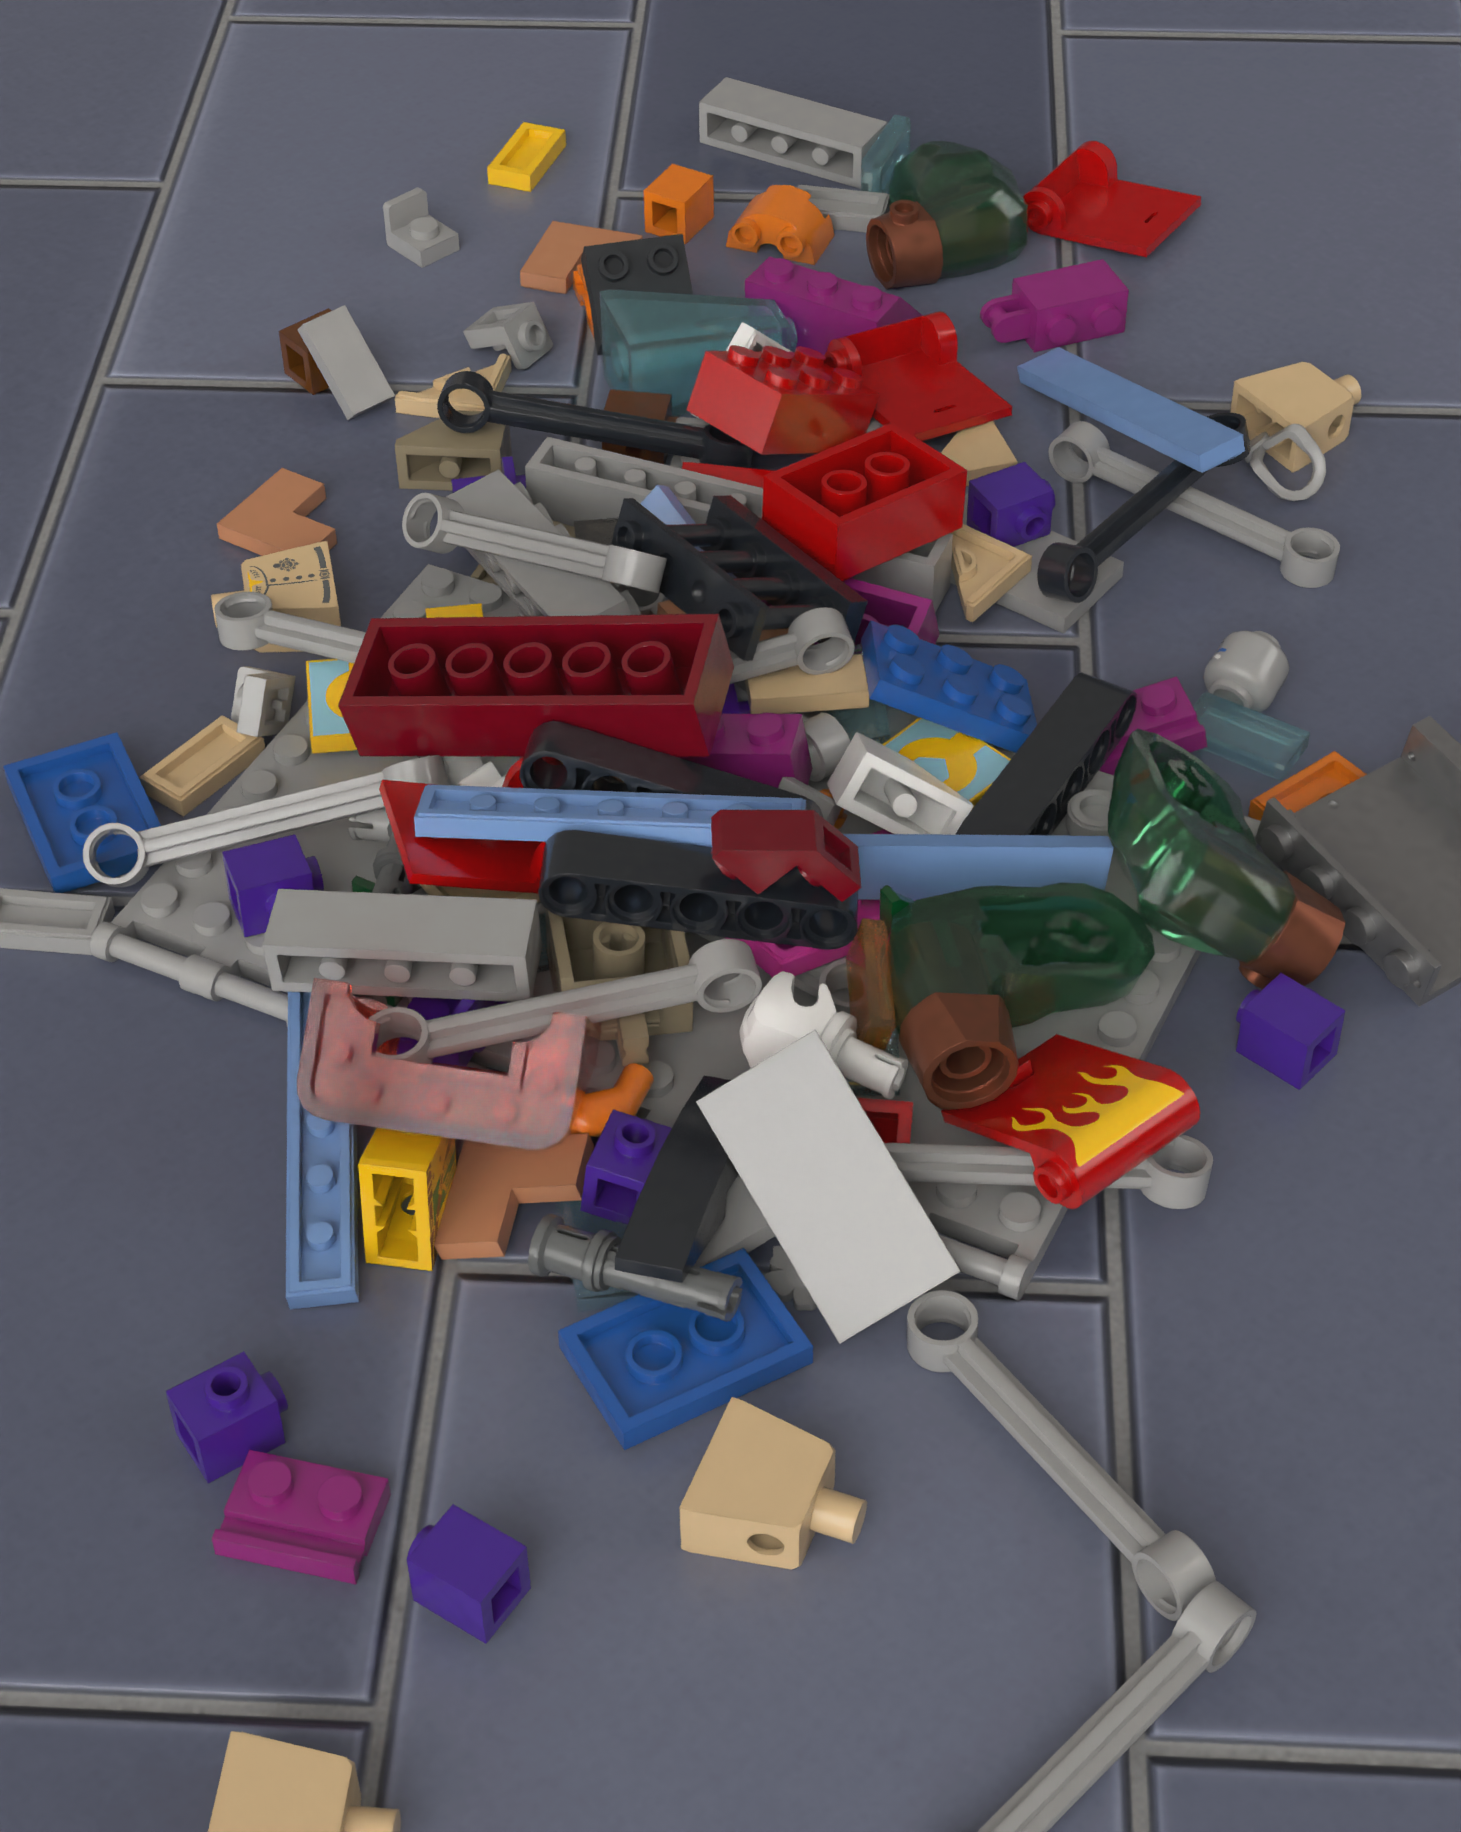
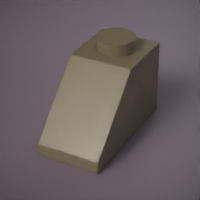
[395,410,512,491]

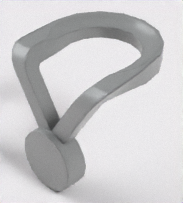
[1244,424,1326,501]

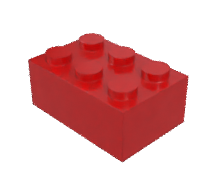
[686,345,880,455]
[762,422,968,581]

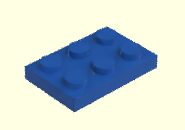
[861,620,1037,753]
[3,732,161,893]
[558,1248,813,1450]

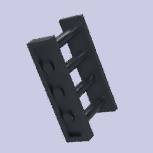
[611,495,868,661]

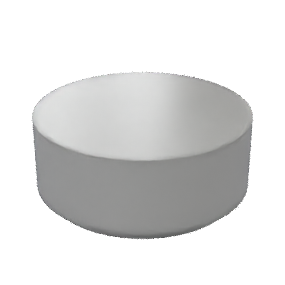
[1066,789,1128,844]

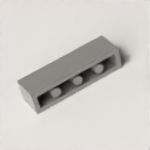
[699,77,888,189]
[262,889,542,1002]

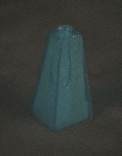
[600,289,797,416]

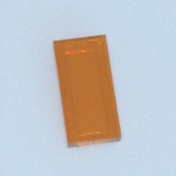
[846,918,896,1051]

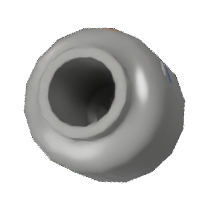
[1203,630,1290,717]

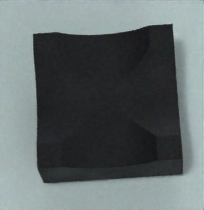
[581,234,699,355]

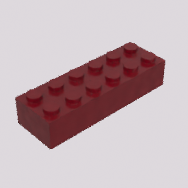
[338,614,734,757]

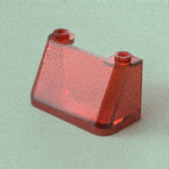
[297,978,601,1151]

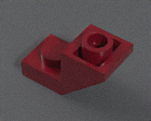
[711,810,862,902]

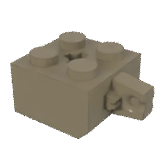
[546,909,693,1066]

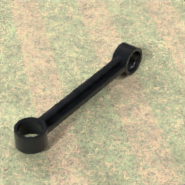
[437,371,754,468]
[1037,412,1251,603]

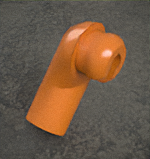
[563,1063,654,1137]

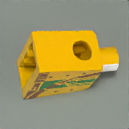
[358,1107,456,1271]

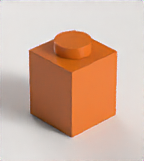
[643,164,714,244]

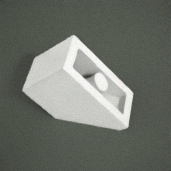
[827,732,973,835]

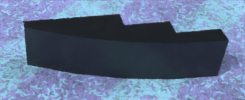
[615,1075,739,1283]

